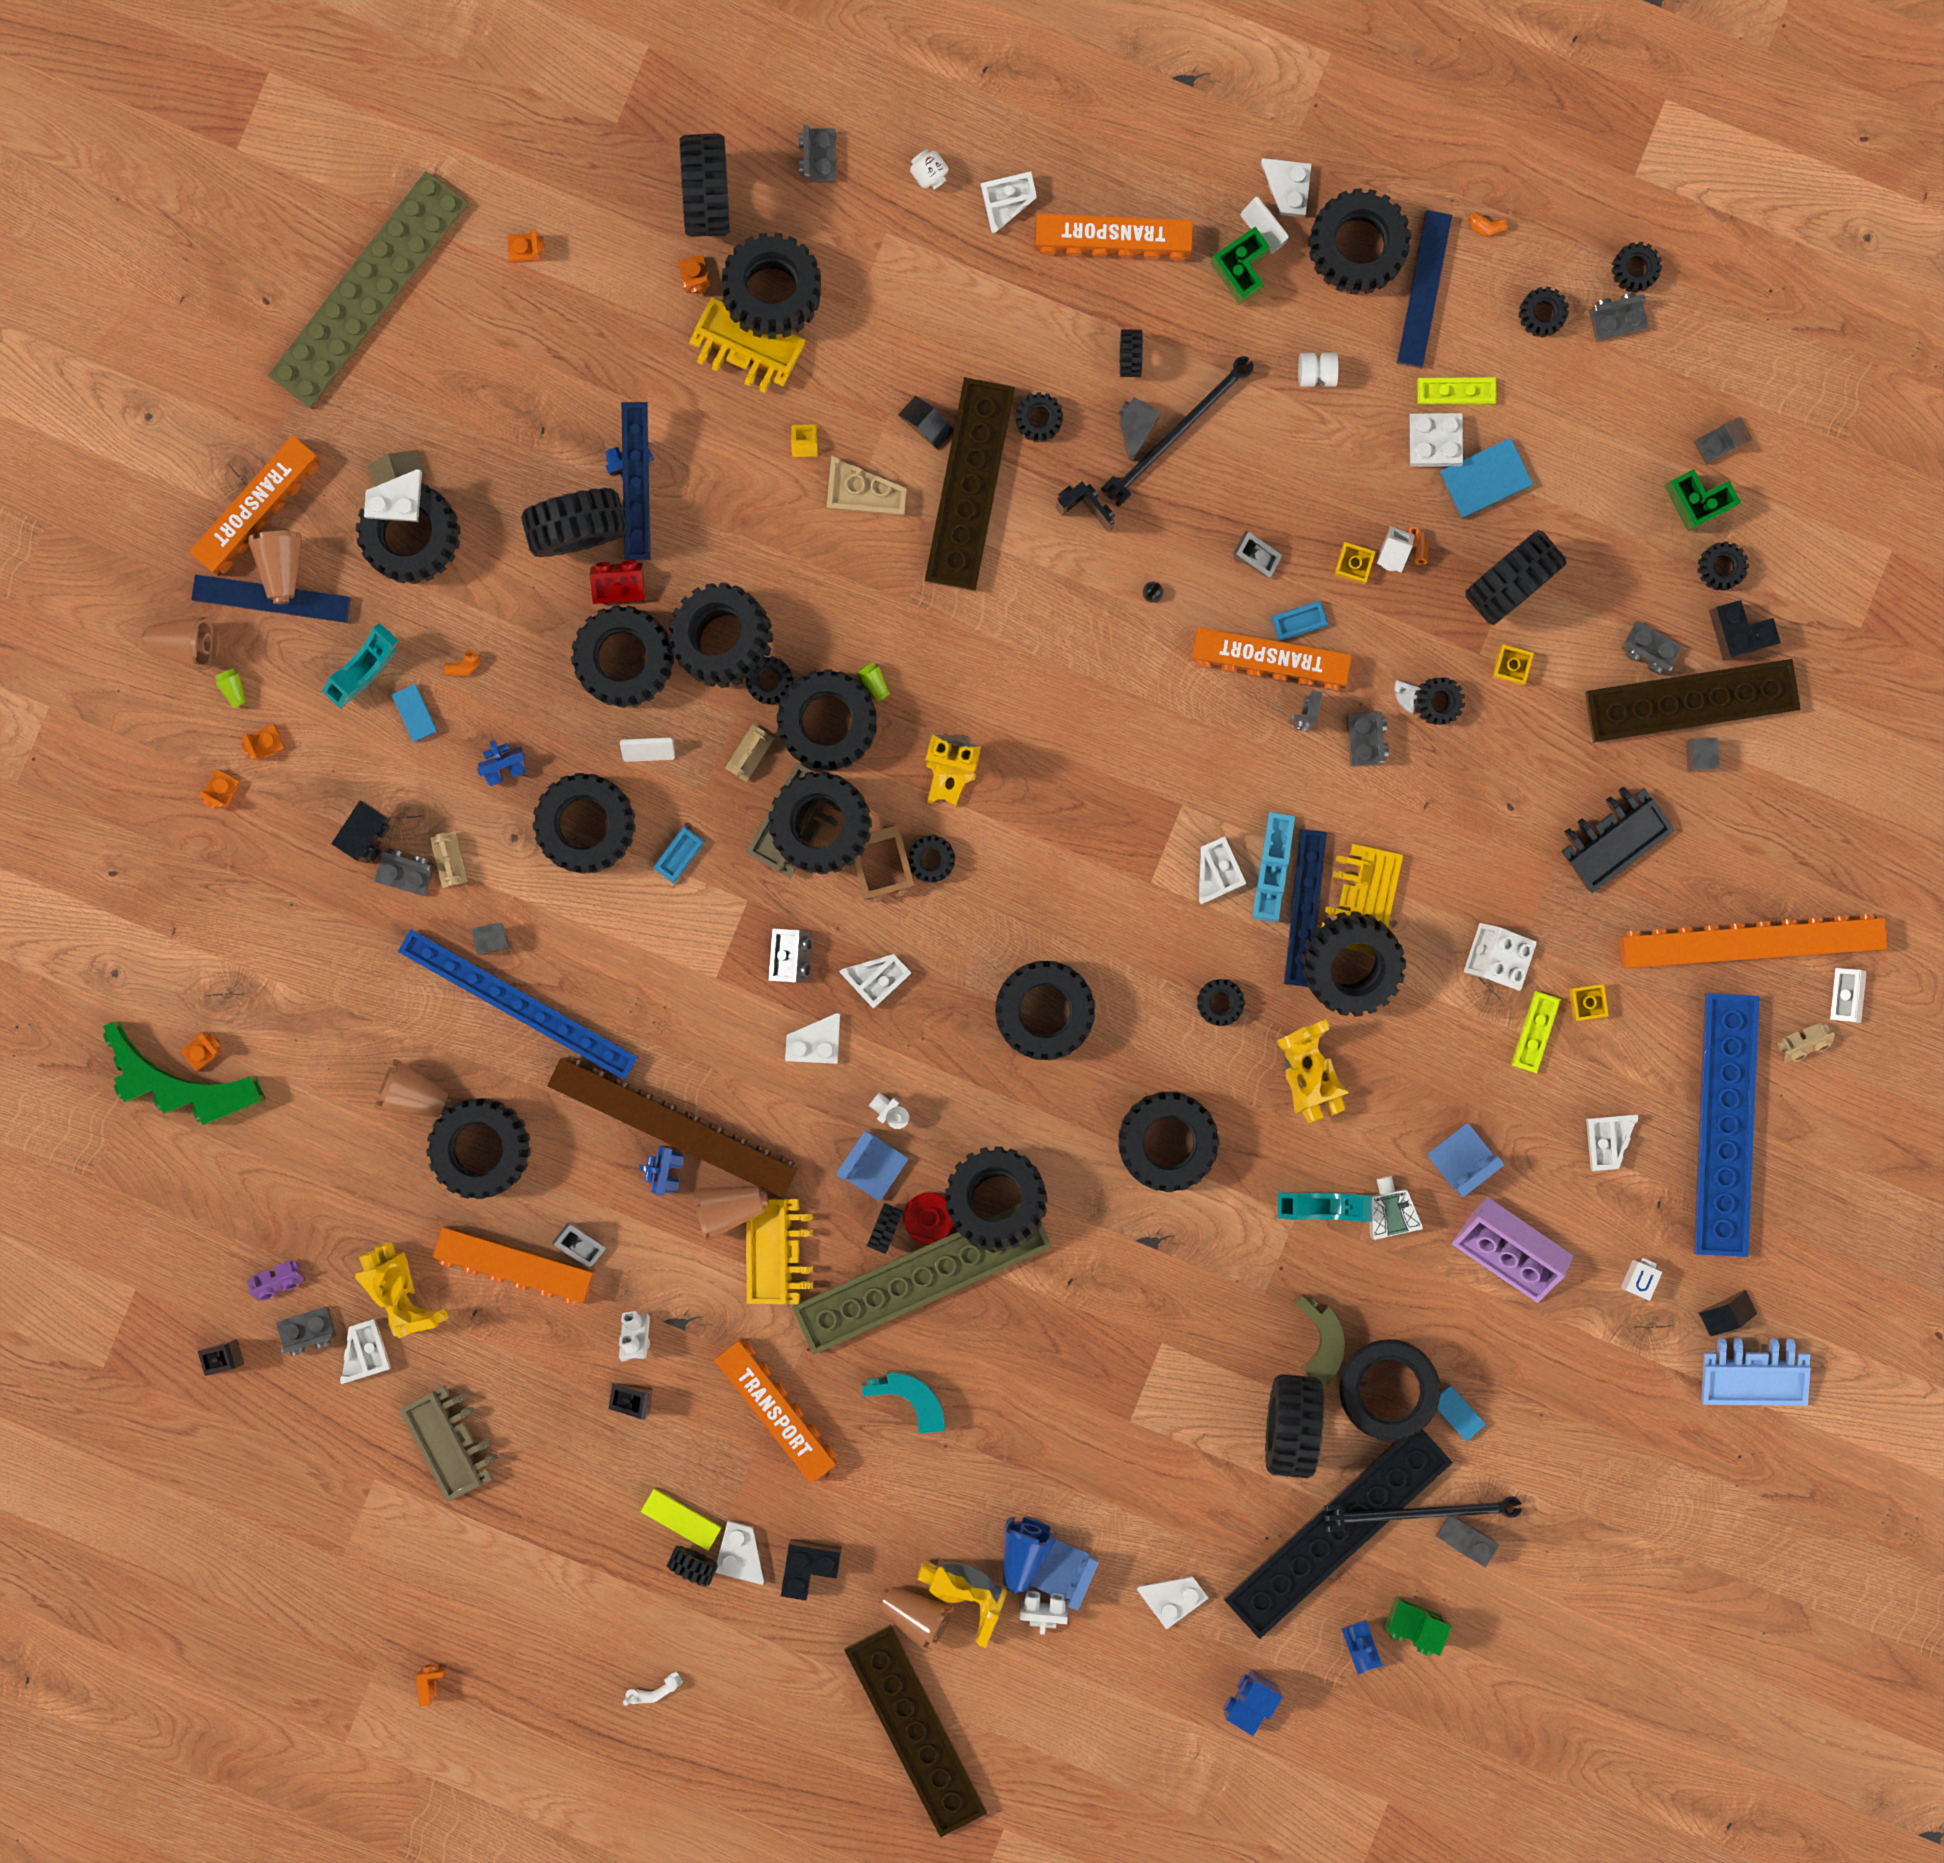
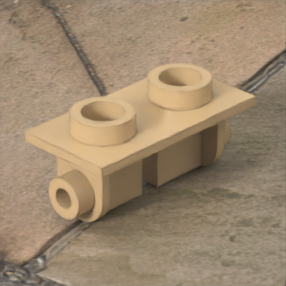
[725,724,775,782]
[430,832,468,888]
[1777,1023,1835,1063]

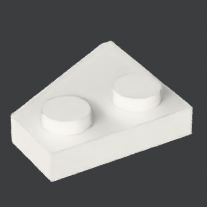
[1261,158,1312,218]
[364,470,422,522]
[1199,836,1246,905]
[839,954,911,1009]
[785,1013,840,1064]
[1586,1114,1638,1171]
[340,1318,391,1384]
[715,1520,765,1585]

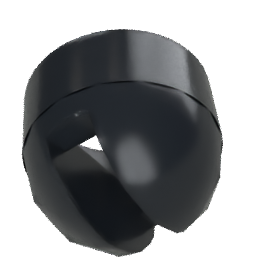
[1142,581,1163,603]

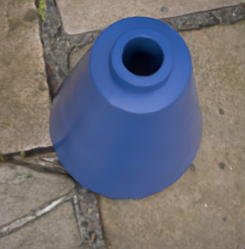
[1003,1517,1057,1594]

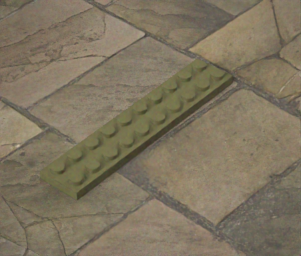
[268,171,468,409]
[792,1203,1052,1355]

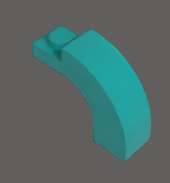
[322,623,398,709]
[1277,1192,1372,1222]
[862,1370,945,1434]

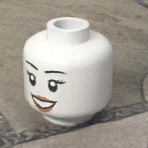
[910,149,949,190]

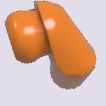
[1468,212,1507,237]
[1407,526,1429,565]
[444,650,480,677]

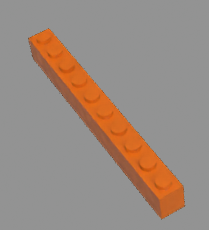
[1618,913,1887,968]

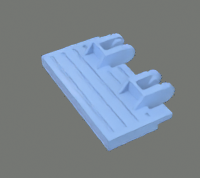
[1701,1338,1811,1406]

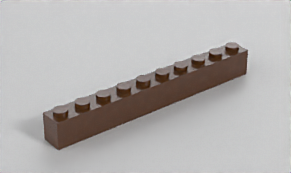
[547,1055,798,1199]

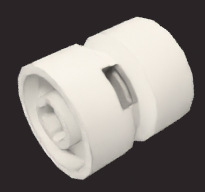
[1298,352,1338,387]

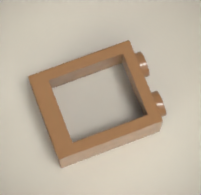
[854,825,915,903]

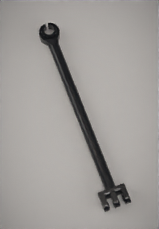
[1101,356,1254,508]
[1324,1496,1522,1532]

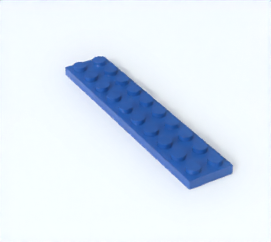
[1694,993,1760,1257]

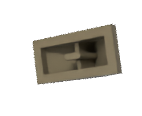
[368,450,426,487]

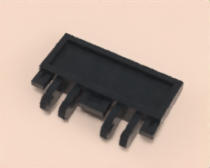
[1561,787,1675,893]

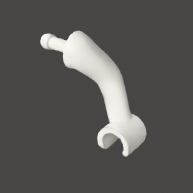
[623,1671,683,1706]

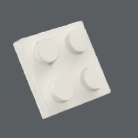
[1409,413,1463,467]

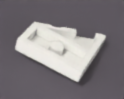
[980,172,1037,234]
[1136,1575,1208,1630]

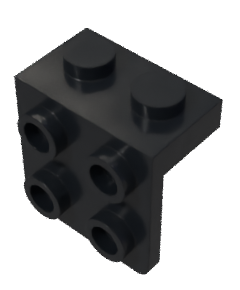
[1056,481,1115,532]

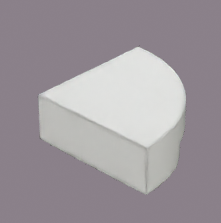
[1394,680,1421,713]

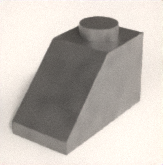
[1118,397,1161,461]
[1436,1516,1499,1568]

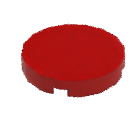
[903,1192,954,1244]

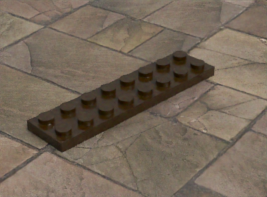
[925,377,1015,592]
[1585,659,1801,743]
[844,1624,987,1838]

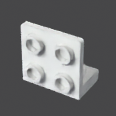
[1463,923,1536,991]

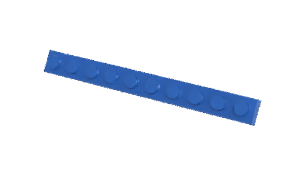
[398,929,638,1080]

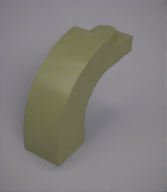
[1293,1294,1345,1388]

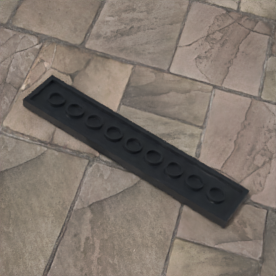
[1223,1429,1453,1639]

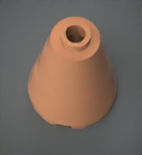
[248,531,302,604]
[142,617,220,670]
[375,1059,451,1117]
[694,1187,769,1240]
[878,1586,954,1654]

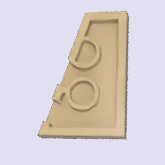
[827,456,907,516]

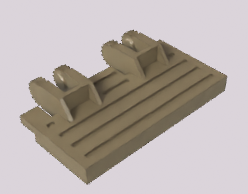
[745,763,842,878]
[399,1385,499,1502]

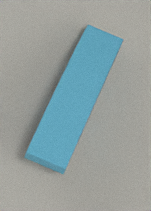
[1252,812,1295,923]

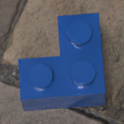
[1223,1669,1283,1736]

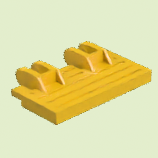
[689,297,806,393]
[1321,844,1403,956]
[746,1199,813,1304]

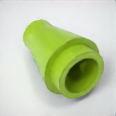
[856,661,890,702]
[214,668,247,708]

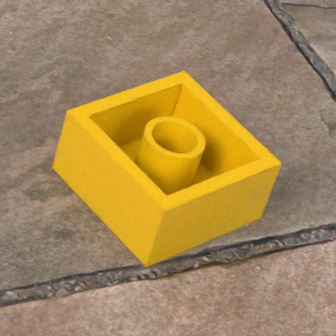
[1334,542,1376,585]
[1492,644,1534,686]
[1569,984,1609,1021]

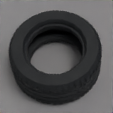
[1339,1339,1440,1441]

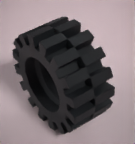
[1611,242,1662,293]
[1519,287,1569,337]
[1120,329,1143,377]
[1016,392,1063,442]
[1697,541,1749,591]
[745,656,793,705]
[1414,677,1465,725]
[908,835,955,883]
[1197,979,1245,1026]
[867,1203,904,1254]
[667,1545,718,1586]

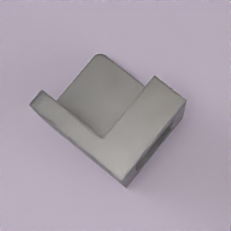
[1686,737,1720,772]
[471,922,511,955]

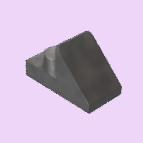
[1694,417,1753,464]
[1233,530,1282,578]
[552,1222,606,1268]

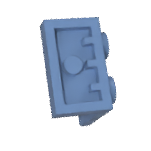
[1427,1123,1504,1197]
[836,1130,908,1201]
[1031,1539,1099,1611]

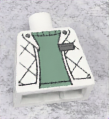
[1369,1176,1423,1240]

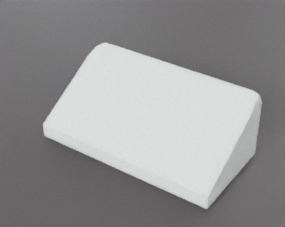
[1241,196,1289,254]
[620,737,675,762]
[1830,968,1866,1023]

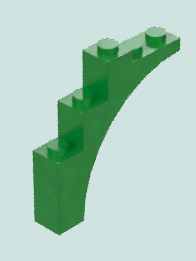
[103,1022,266,1126]

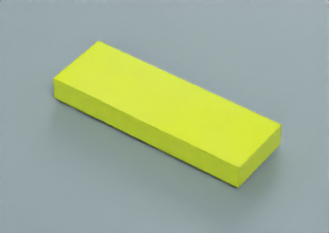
[1417,377,1496,405]
[1511,991,1561,1073]
[640,1488,722,1551]

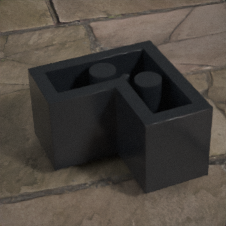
[1709,600,1781,660]
[331,800,391,863]
[780,1539,842,1601]

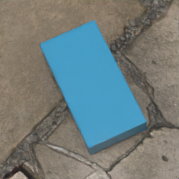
[1270,600,1329,642]
[392,684,438,743]
[653,826,705,883]
[1437,1384,1486,1442]

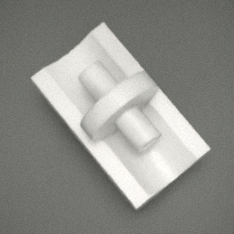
[869,1092,909,1129]
[619,1311,650,1362]
[1020,1591,1068,1635]

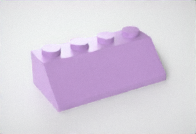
[1452,1197,1573,1303]

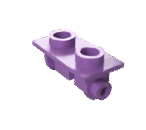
[248,1260,306,1301]

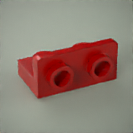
[589,560,645,604]

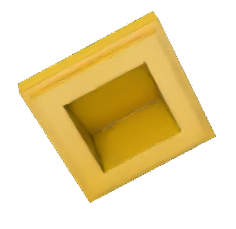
[791,424,818,457]

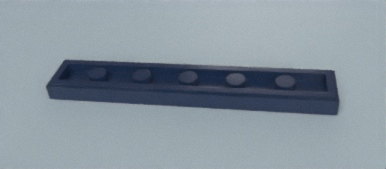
[1396,210,1452,369]
[621,402,651,560]
[191,575,351,623]
[1284,829,1327,987]

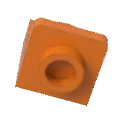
[507,229,545,263]
[678,254,711,295]
[241,724,286,761]
[198,769,241,810]
[180,1032,223,1072]
[416,1664,446,1707]

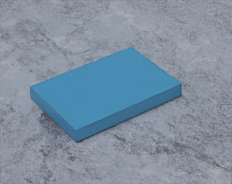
[1439,438,1533,519]

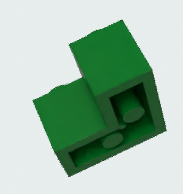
[1210,226,1270,305]
[1664,469,1741,532]
[1384,1597,1452,1657]

